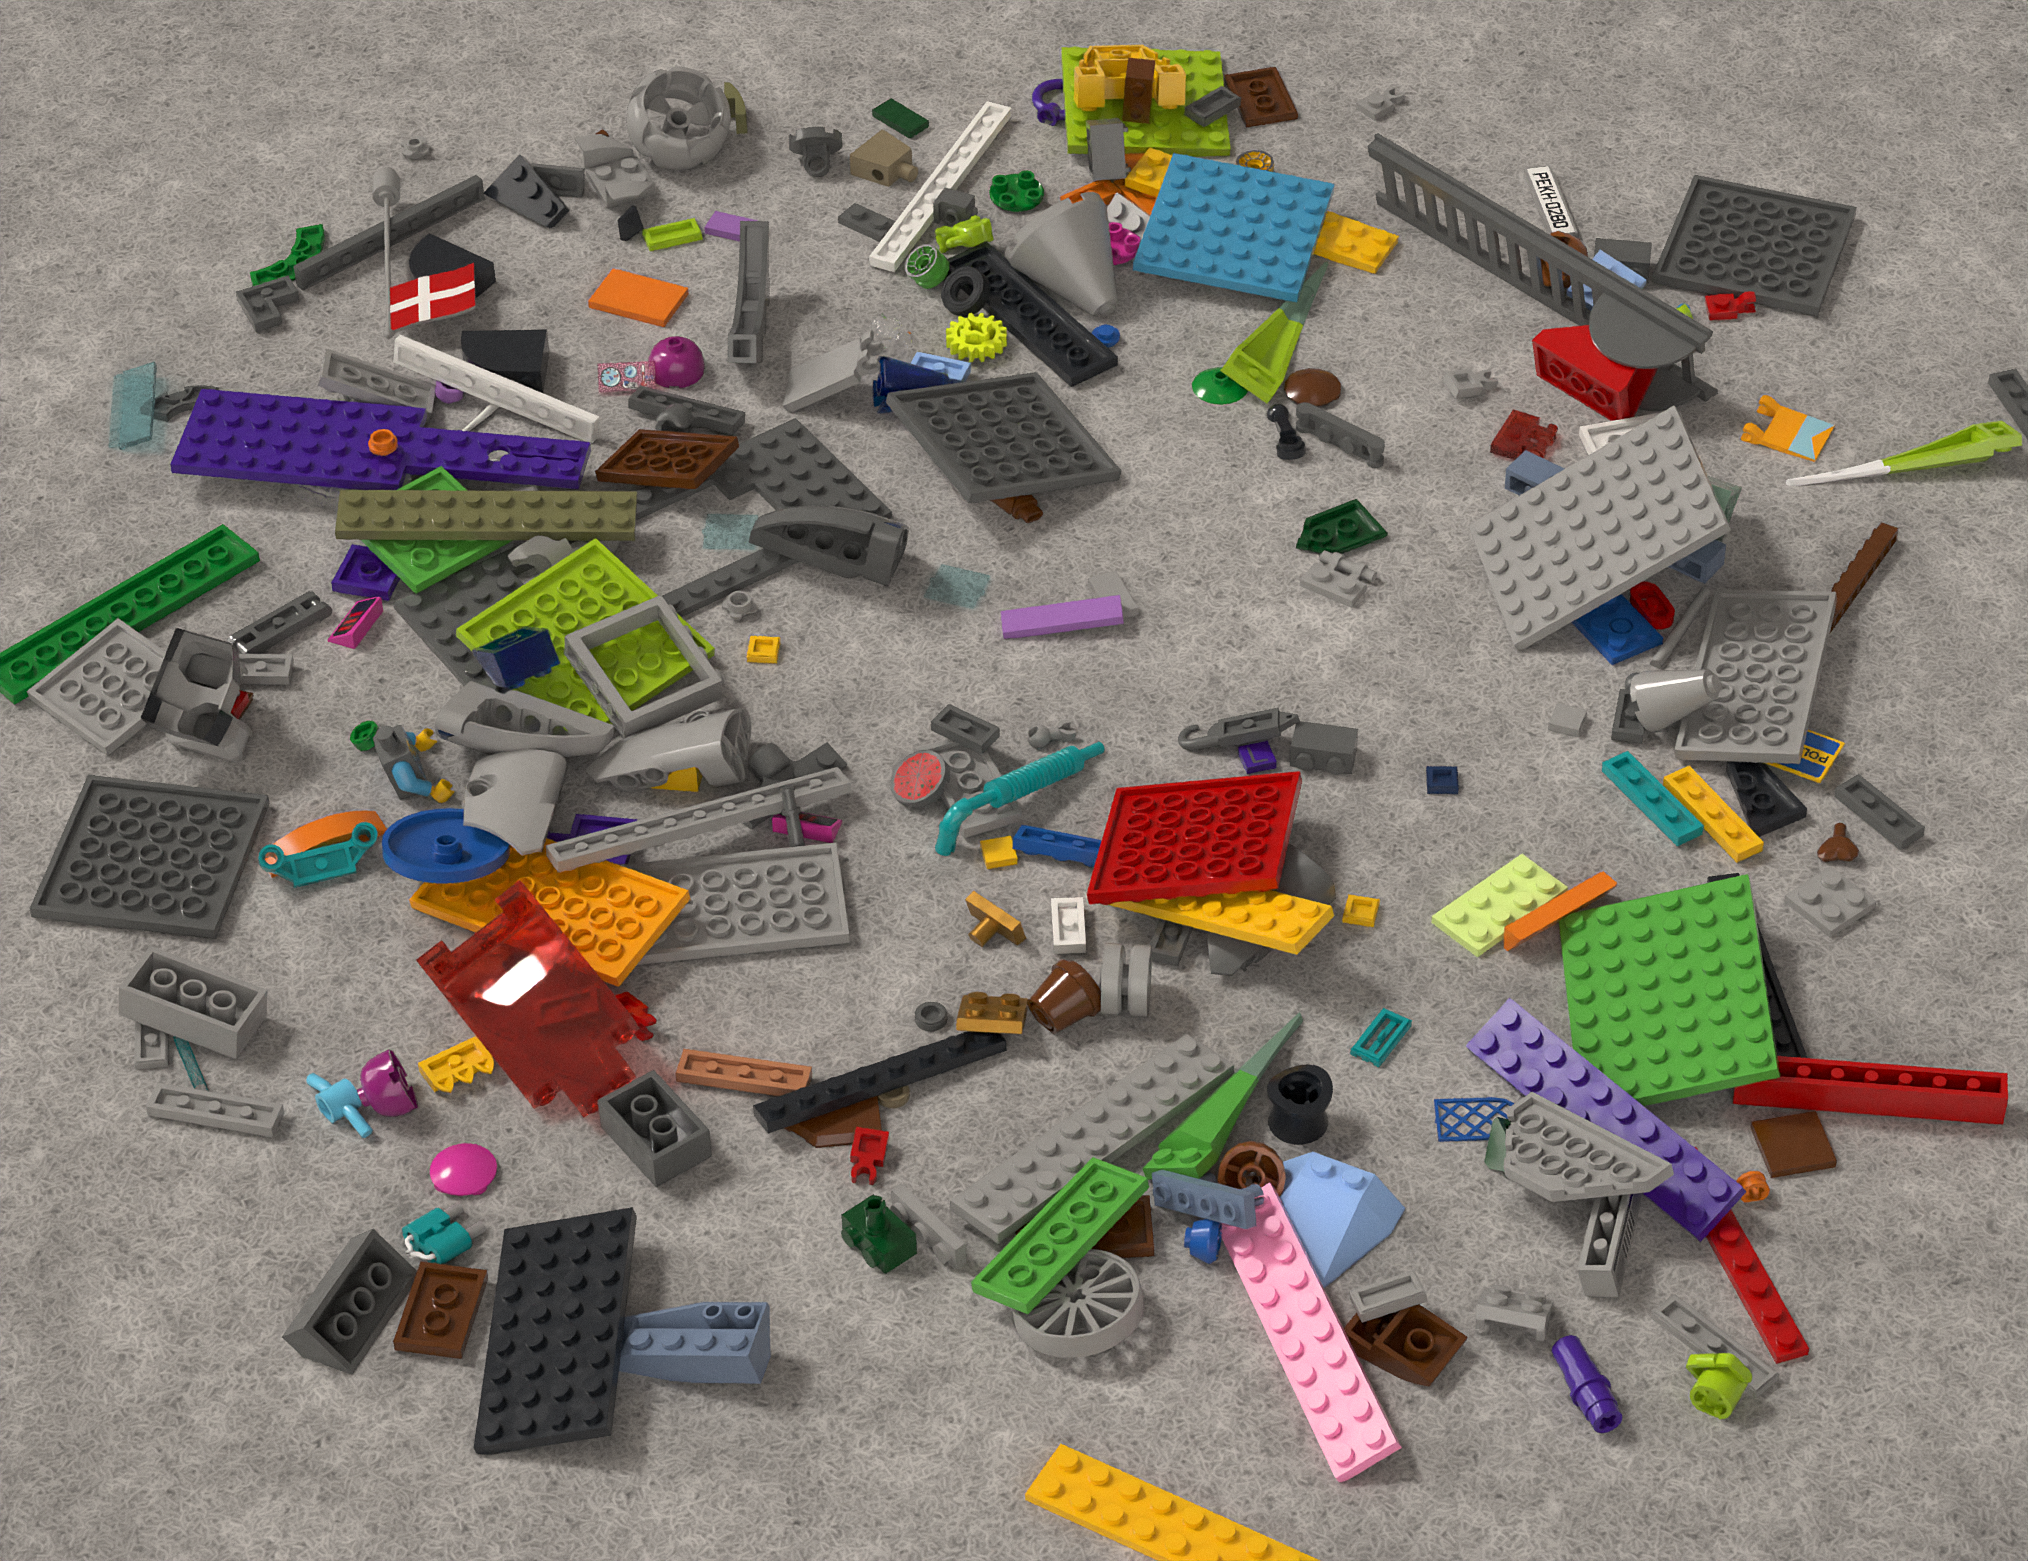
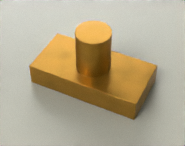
[965,890,1027,947]

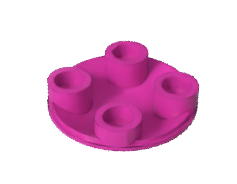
[1109,222,1141,265]
[430,1143,497,1196]

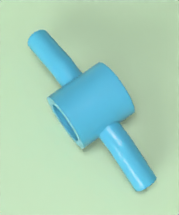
[306,1073,373,1138]

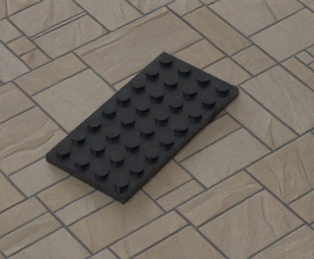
[473,1207,637,1455]

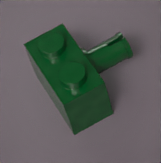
[841,1194,917,1274]

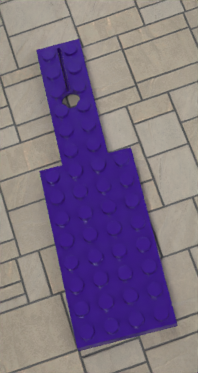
[170,389,591,490]

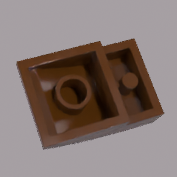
[1344,1304,1468,1387]

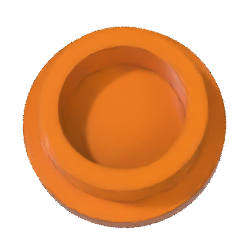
[368,429,398,456]

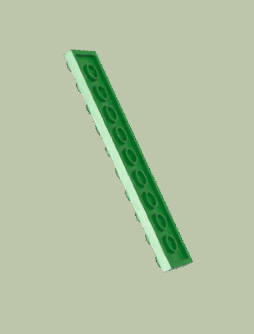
[0,524,260,705]

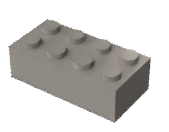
[119,946,267,1059]

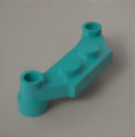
[258,822,378,888]

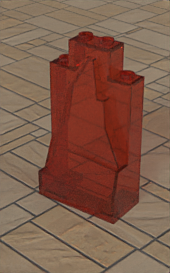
[416,880,640,1118]

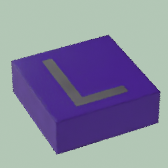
[1238,741,1277,774]

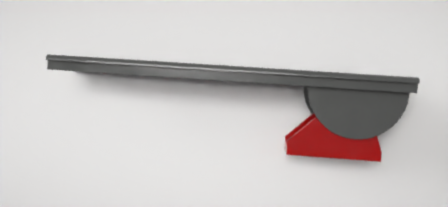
[1367,133,1718,421]

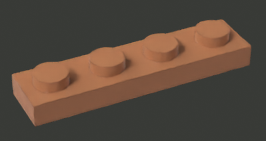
[675,1049,813,1096]

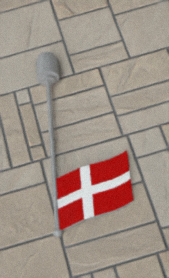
[372,167,476,339]

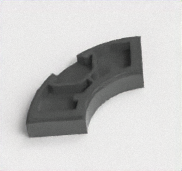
[141,385,219,422]

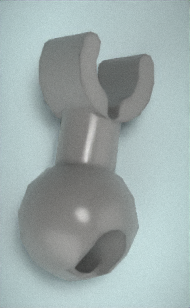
[1026,720,1076,748]

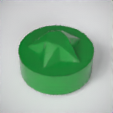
[350,721,379,751]

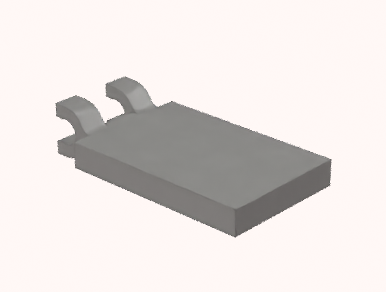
[783,330,884,412]

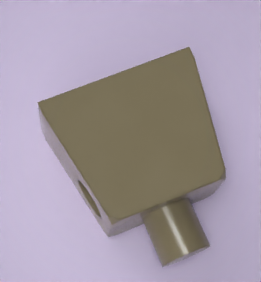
[850,129,918,187]

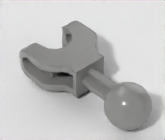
[508,535,620,574]

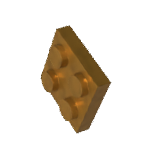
[956,992,1028,1034]

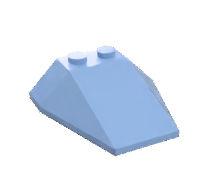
[1280,1152,1405,1288]

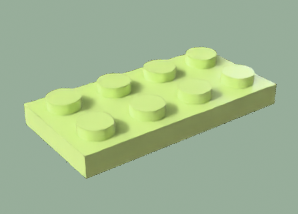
[1431,854,1568,957]

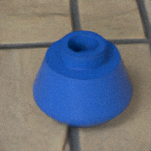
[1184,1219,1222,1264]

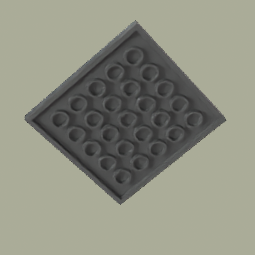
[1652,175,1857,316]
[886,372,1121,503]
[30,775,270,939]

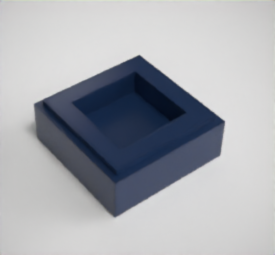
[1426,766,1459,794]

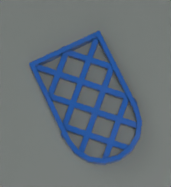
[1434,1097,1514,1142]

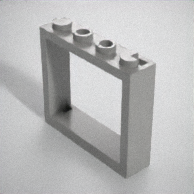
[564,595,724,739]

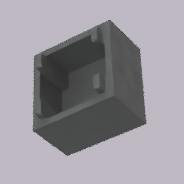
[1086,118,1131,181]

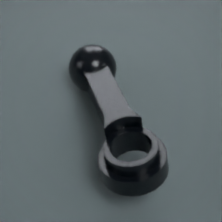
[1267,404,1306,460]

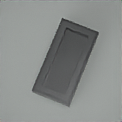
[1184,86,1241,127]

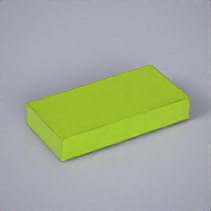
[642,218,703,251]

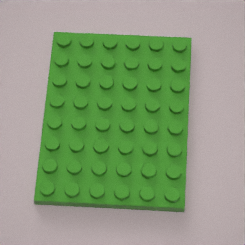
[1559,874,1780,1106]

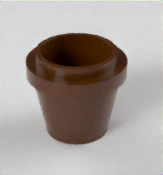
[1027,959,1101,1035]

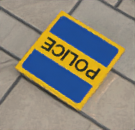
[1766,729,1845,783]

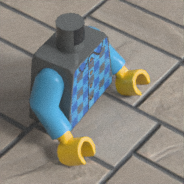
[373,725,454,803]

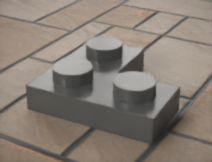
[236,276,299,332]

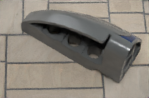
[749,506,909,587]

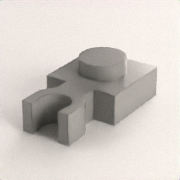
[1356,86,1405,121]
[1443,369,1498,399]

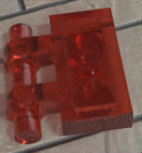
[1490,409,1558,460]

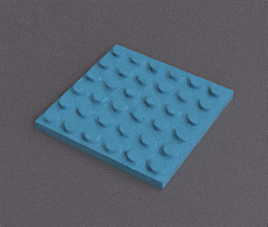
[1133,153,1334,302]

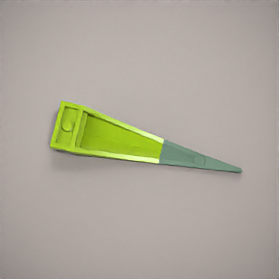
[1220,262,1329,404]

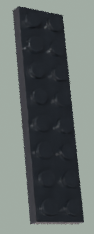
[947,241,1118,387]

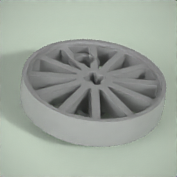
[1012,1249,1144,1358]

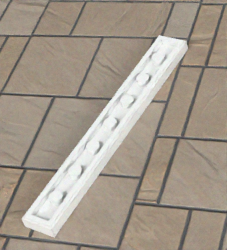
[393,335,600,444]

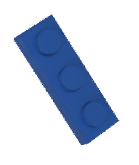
[1012,825,1102,867]

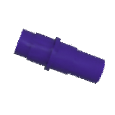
[1551,1335,1623,1433]

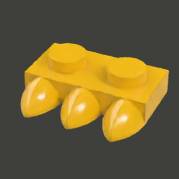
[418,1036,494,1093]

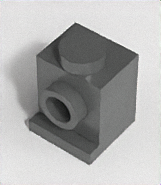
[933,187,978,226]

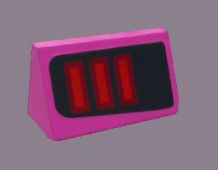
[328,597,383,649]
[772,812,842,843]

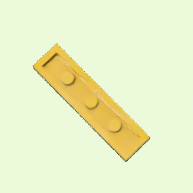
[1663,765,1764,863]

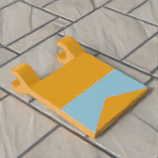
[1741,395,1835,462]

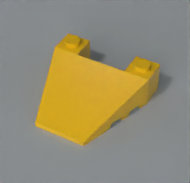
[1074,44,1186,111]

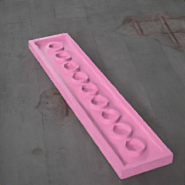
[1222,1182,1402,1483]

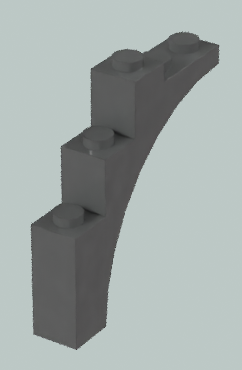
[728,221,770,363]

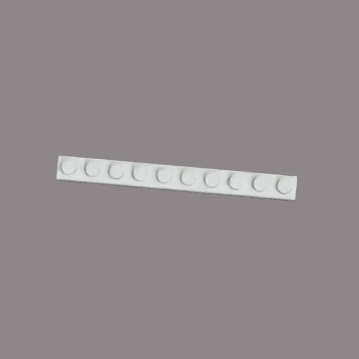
[869,101,1012,272]

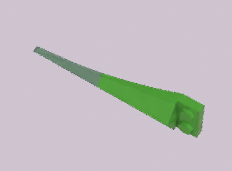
[1142,1012,1303,1180]

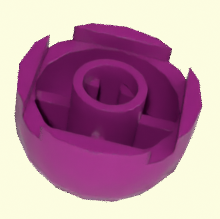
[648,336,705,388]
[357,1049,418,1117]

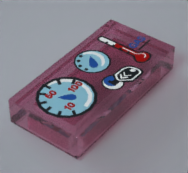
[597,361,656,392]

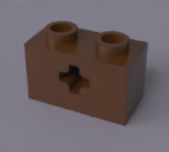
[1122,58,1155,124]

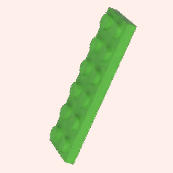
[971,1157,1149,1314]

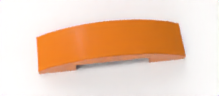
[265,810,387,878]

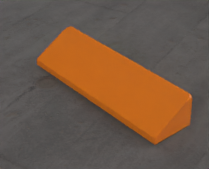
[1504,871,1617,951]

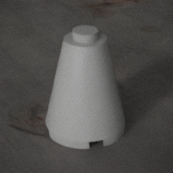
[1630,669,1721,732]

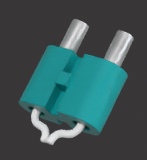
[402,1203,486,1264]

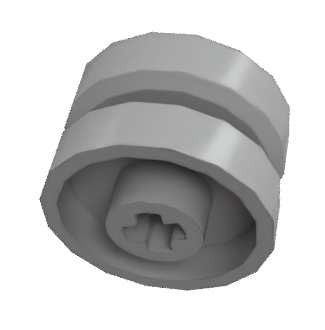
[1099,943,1152,1017]

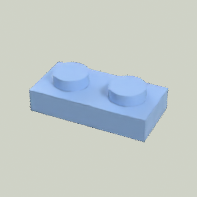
[907,352,971,385]

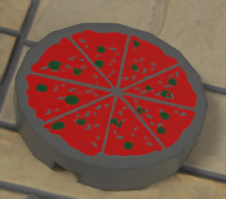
[890,750,950,808]

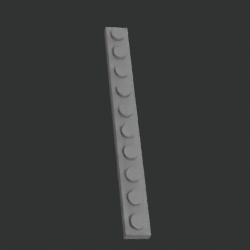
[546,767,851,872]

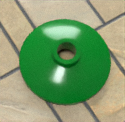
[1192,367,1248,405]

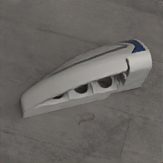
[435,681,615,758]

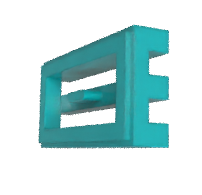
[1350,1008,1412,1067]

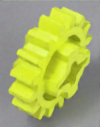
[946,313,1007,362]

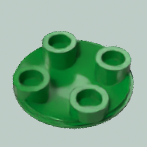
[989,170,1044,212]

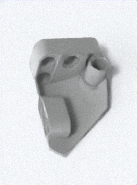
[585,707,752,792]
[461,749,567,856]

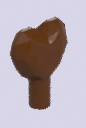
[1817,823,1859,862]

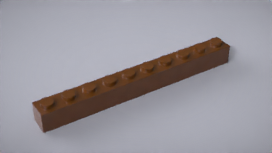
[1830,522,1898,633]

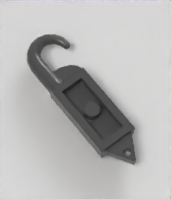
[1178,708,1300,751]

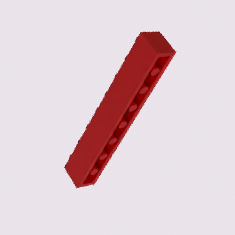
[1733,1056,2008,1125]

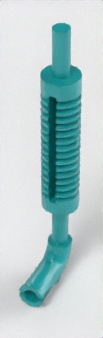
[935,742,1105,856]

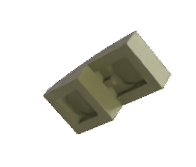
[724,82,748,134]

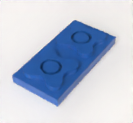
[1571,594,1663,665]

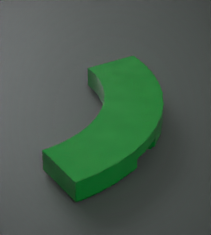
[250,224,325,286]

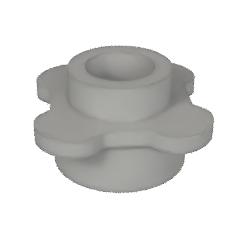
[401,137,429,159]
[722,591,757,620]

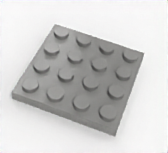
[27,618,165,756]

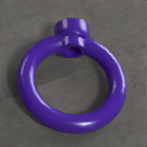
[1032,79,1065,126]

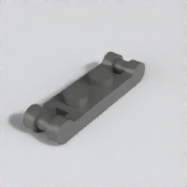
[1296,402,1385,468]
[227,591,332,654]

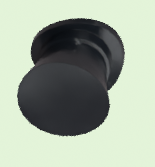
[1267,1064,1333,1145]

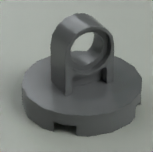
[789,127,843,177]

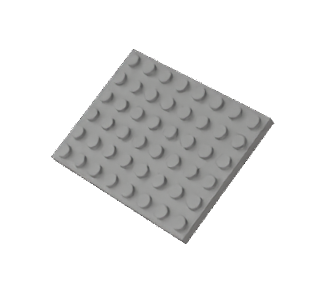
[1468,405,1731,650]

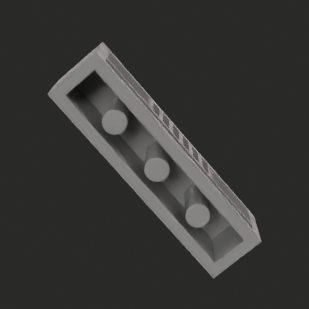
[1577,1193,1643,1298]

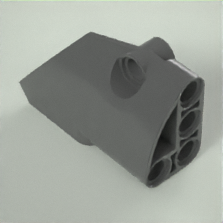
[1206,843,1336,976]

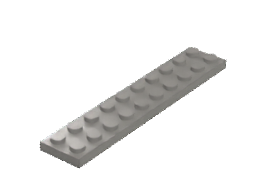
[950,1033,1234,1244]

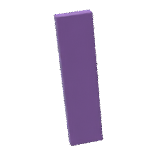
[1001,595,1124,639]

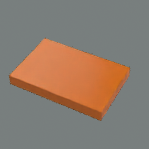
[588,268,689,327]

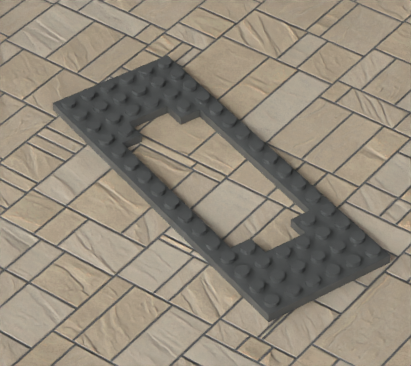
[393,418,892,694]

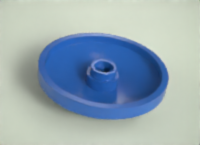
[382,808,511,883]

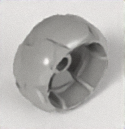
[626,67,731,171]

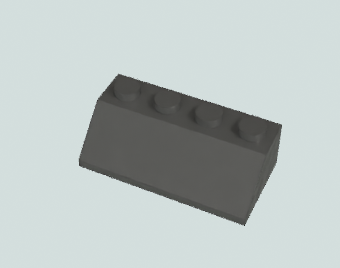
[282,1229,417,1375]

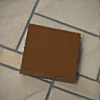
[1751,1111,1837,1178]

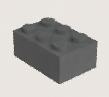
[598,1070,712,1187]

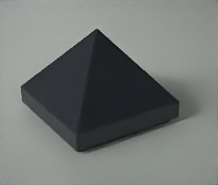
[617,205,644,241]

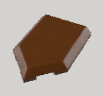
[784,1096,882,1148]

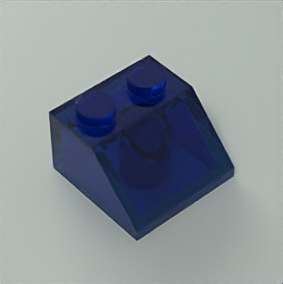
[472,626,560,690]

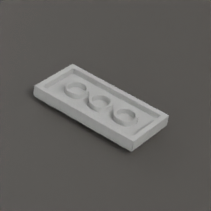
[318,349,436,423]
[918,739,1022,838]

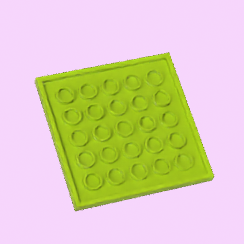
[1061,46,1231,157]
[456,538,715,731]

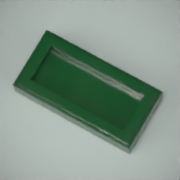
[872,98,929,139]

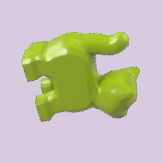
[935,215,994,253]

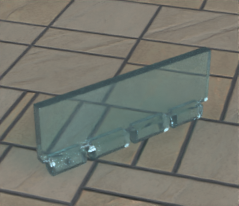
[108,361,157,450]

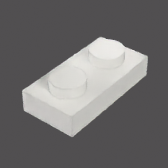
[1051,897,1086,954]

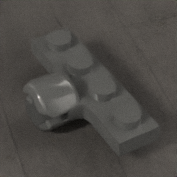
[628,386,745,435]
[743,742,847,829]

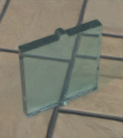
[702,514,758,550]
[924,564,990,609]

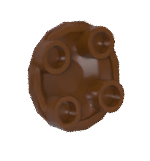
[1284,368,1341,407]

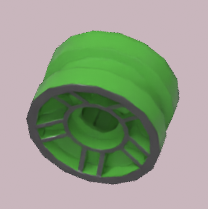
[905,244,949,289]

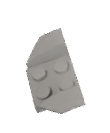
[575,134,657,208]

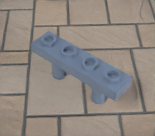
[1152,1170,1264,1229]

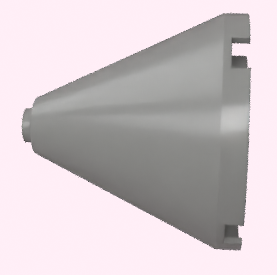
[1005,192,1118,317]

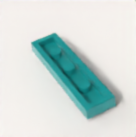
[1602,751,1704,847]

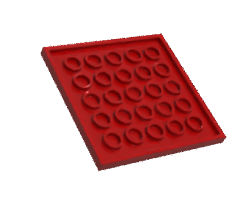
[1086,771,1302,905]

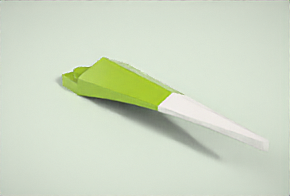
[1786,421,2022,486]

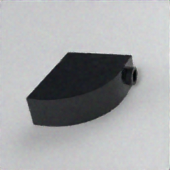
[409,233,496,299]
[461,329,550,393]

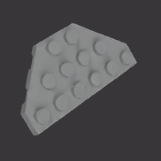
[1504,1092,1674,1202]

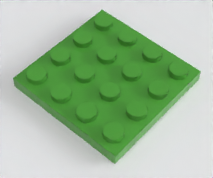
[361,466,513,594]

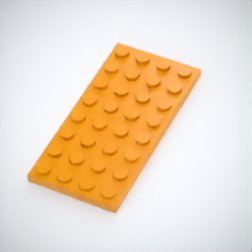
[409,838,691,987]

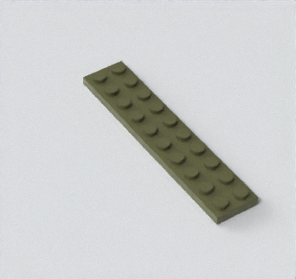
[335,490,637,541]

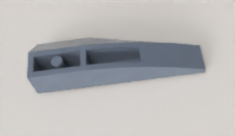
[619,1302,771,1384]

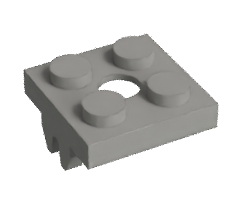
[1475,1285,1554,1342]

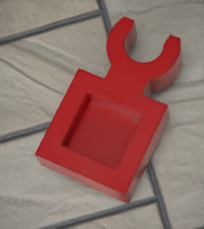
[850,1127,889,1185]

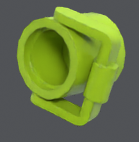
[1686,1353,1752,1419]

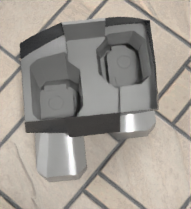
[141,628,253,763]

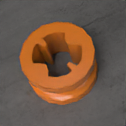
[1736,1171,1770,1203]

